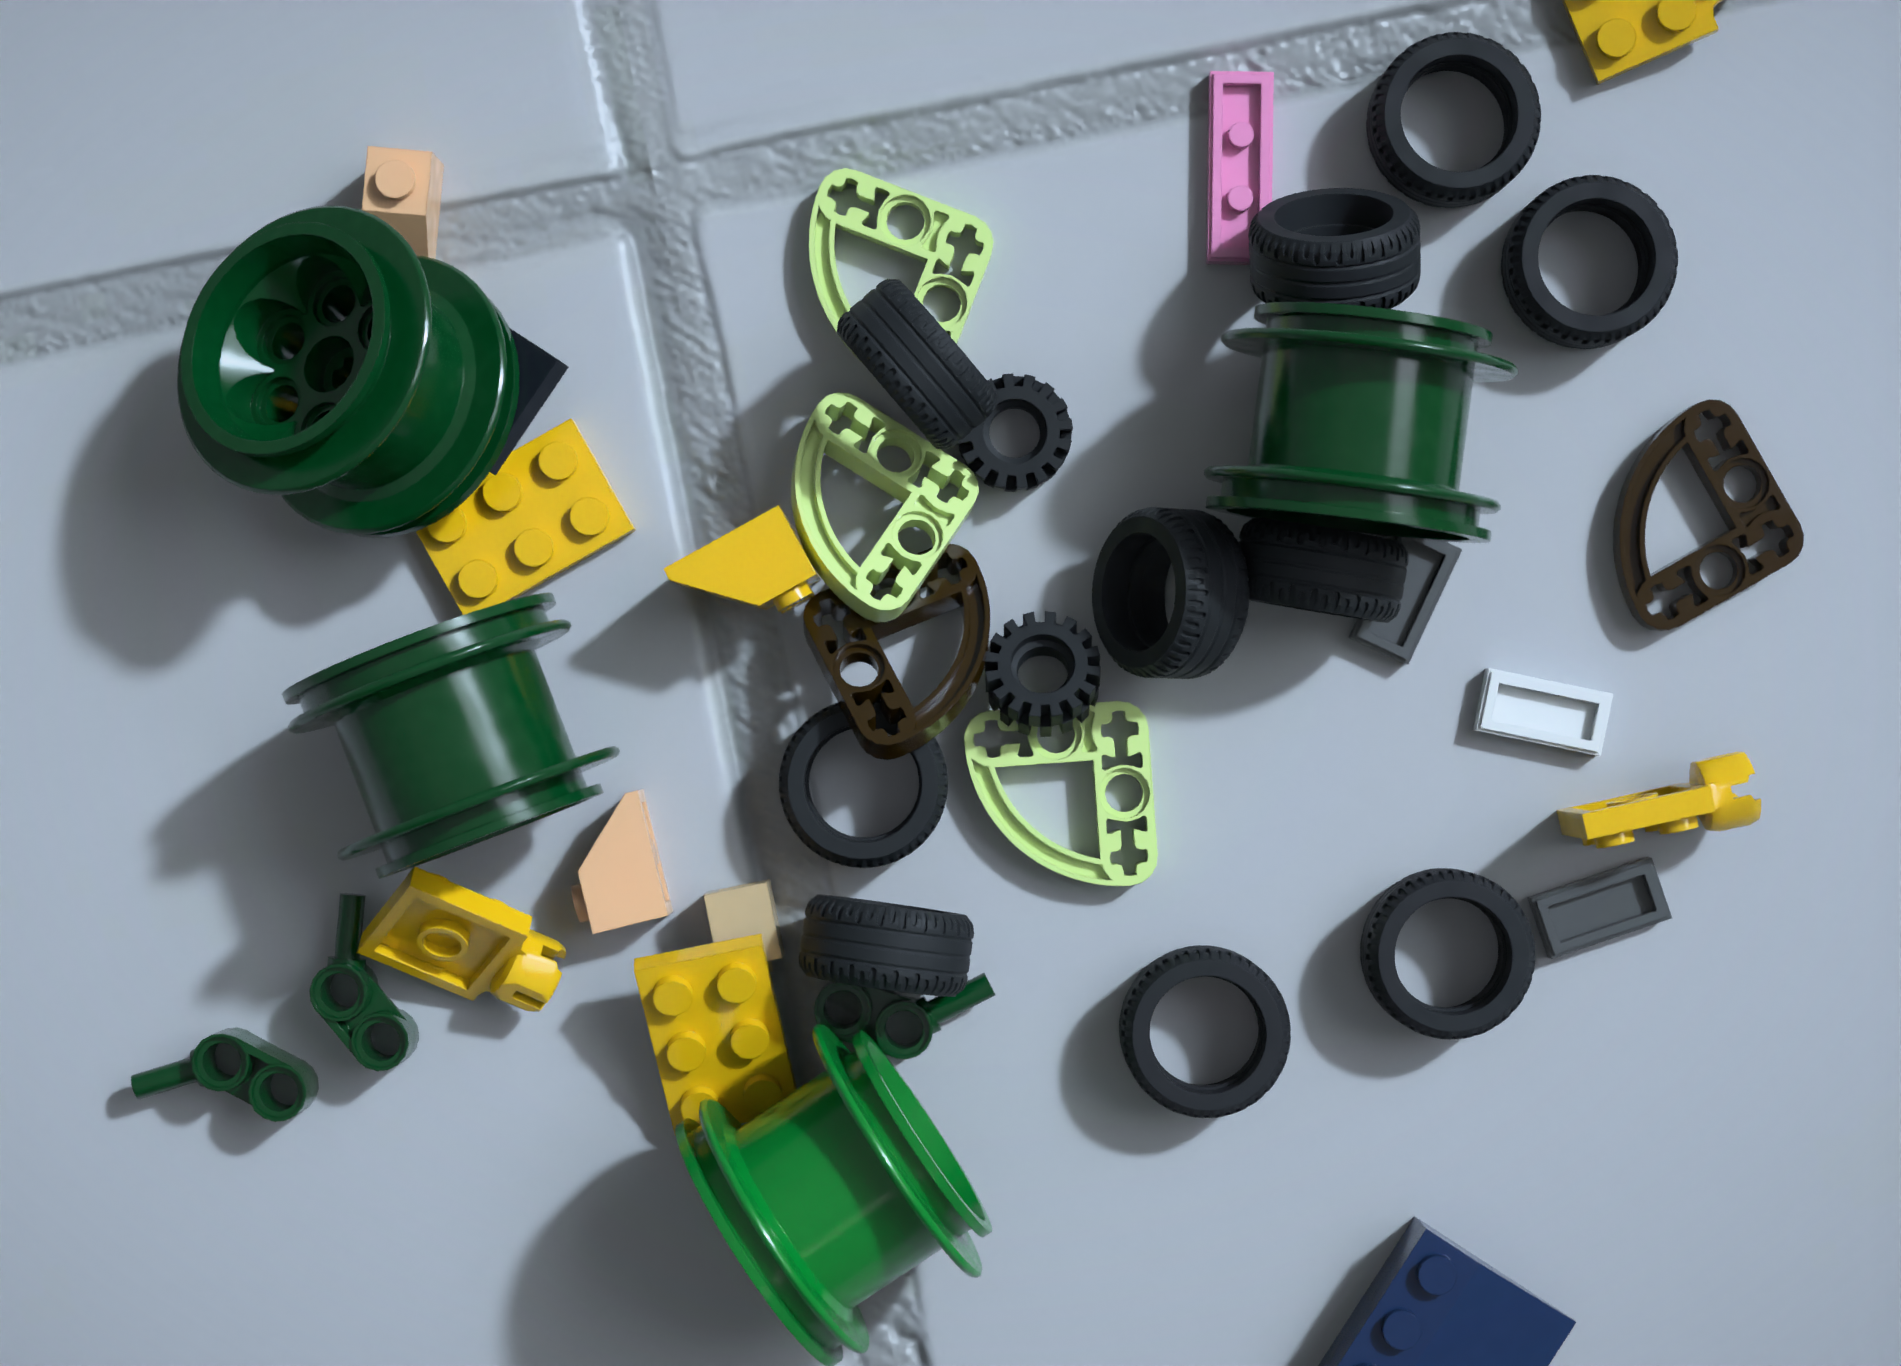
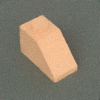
[362,146,444,259]
[571,789,673,934]

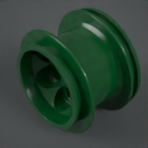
[177,205,520,538]
[1204,302,1519,543]
[282,592,620,879]

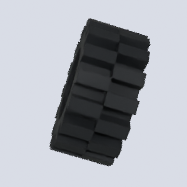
[958,373,1073,492]
[985,611,1101,737]

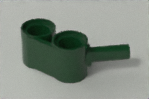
[309,893,419,1071]
[814,973,995,1059]
[131,1027,319,1122]

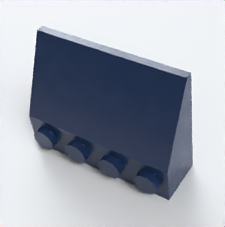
[1318,1217,1576,1366]

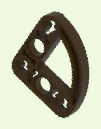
[1613,399,1804,631]
[803,544,990,760]

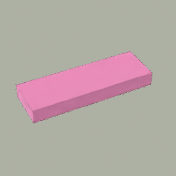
[1206,71,1274,265]

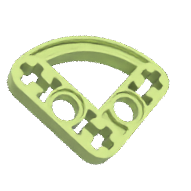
[809,168,994,363]
[791,392,979,622]
[964,701,1158,886]

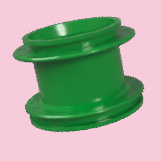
[675,1024,992,1366]

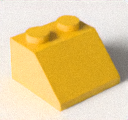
[664,505,821,614]

